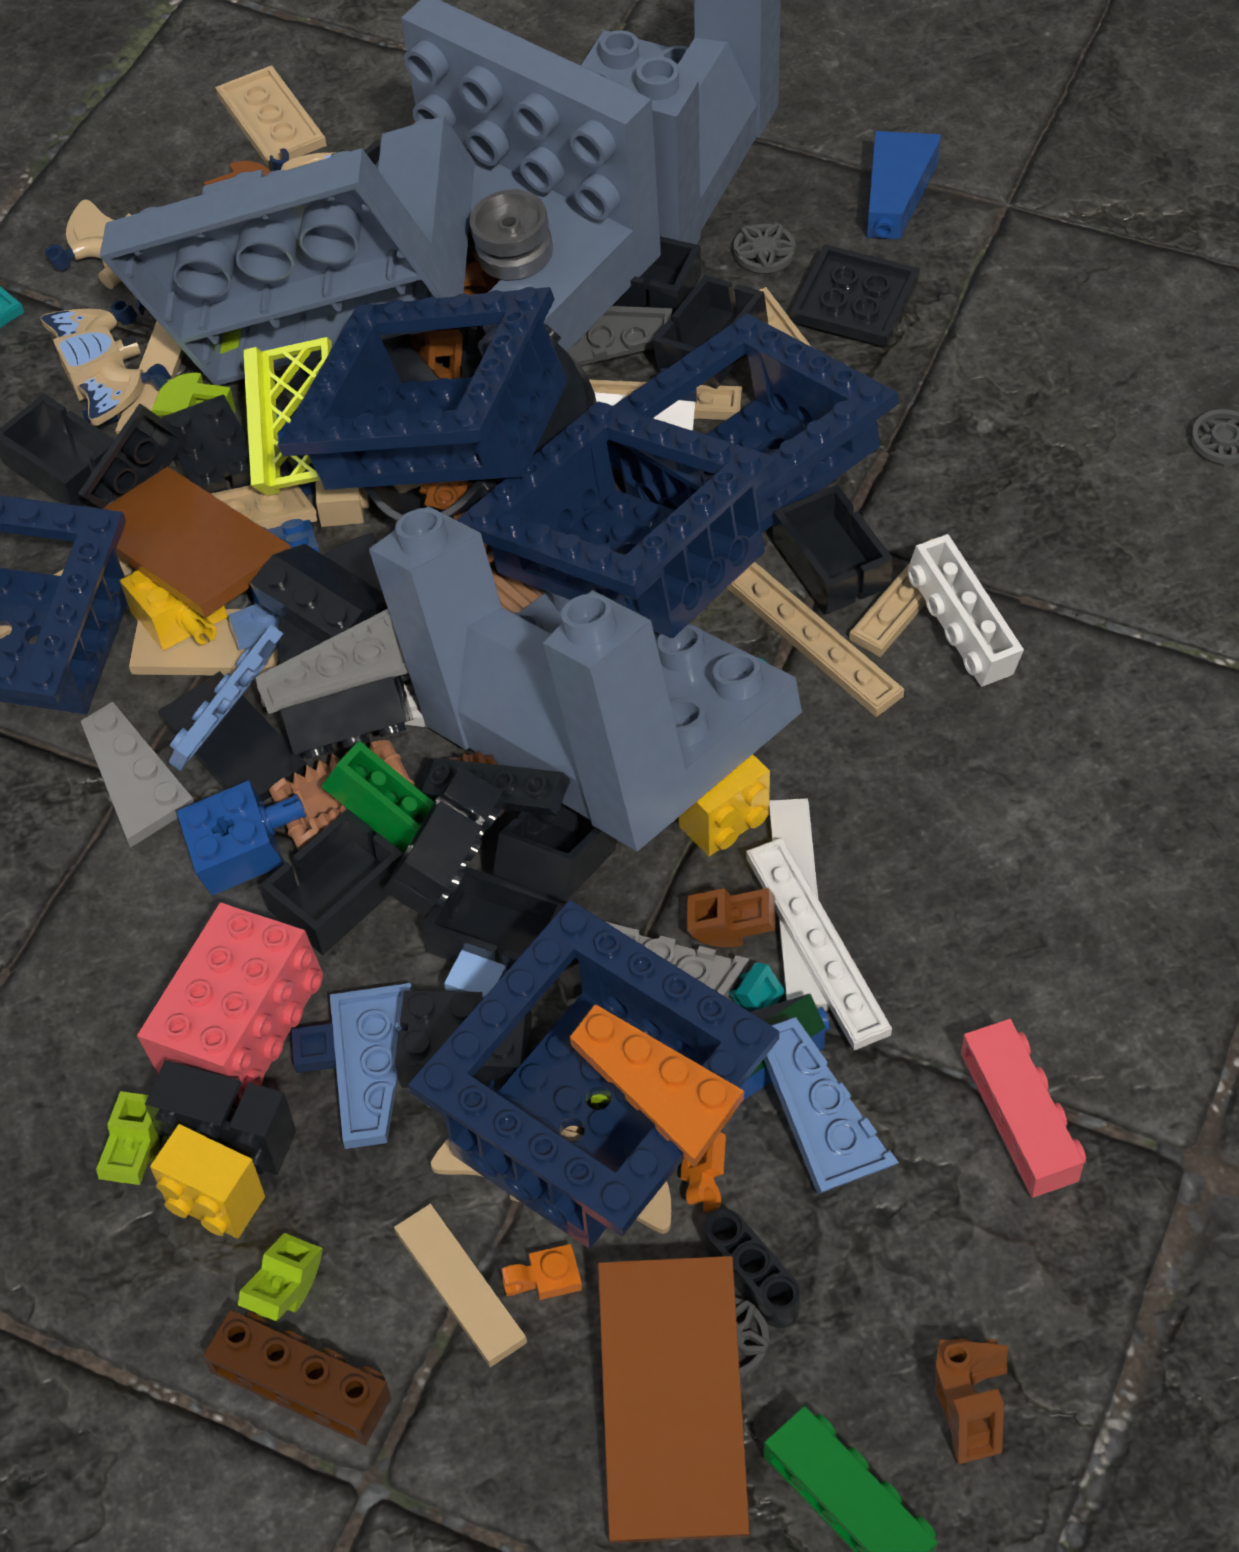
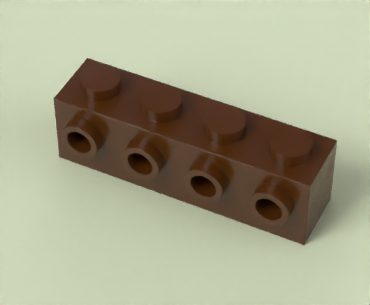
[203,1310,392,1446]

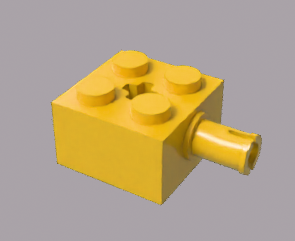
[119,570,228,651]

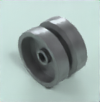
[470,189,553,280]

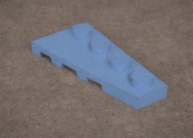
[330,983,413,1149]

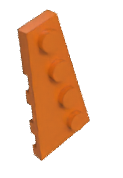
[570,1004,744,1168]

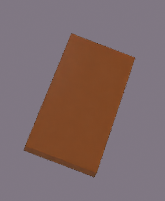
[103,466,291,618]
[598,1256,750,1543]

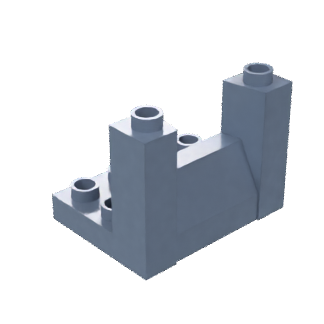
[375,0,661,357]
[581,0,781,244]
[100,116,475,385]
[369,506,802,852]

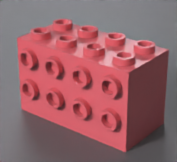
[137,902,323,1106]

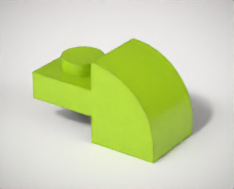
[96,1091,160,1185]
[238,1233,323,1321]

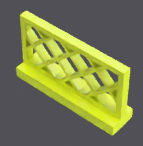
[243,337,332,496]

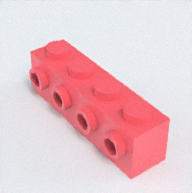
[961,1019,1086,1198]

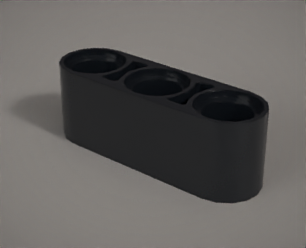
[705,1209,800,1328]

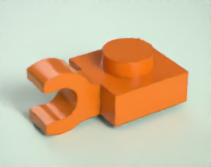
[681,1132,726,1213]
[502,1244,582,1301]

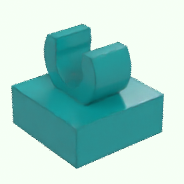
[729,962,785,1012]

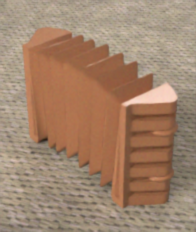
[269,740,415,851]

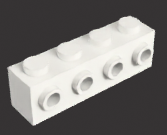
[907,534,1024,687]

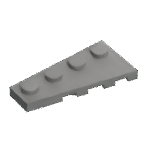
[256,609,409,714]
[81,702,194,848]
[575,921,749,998]

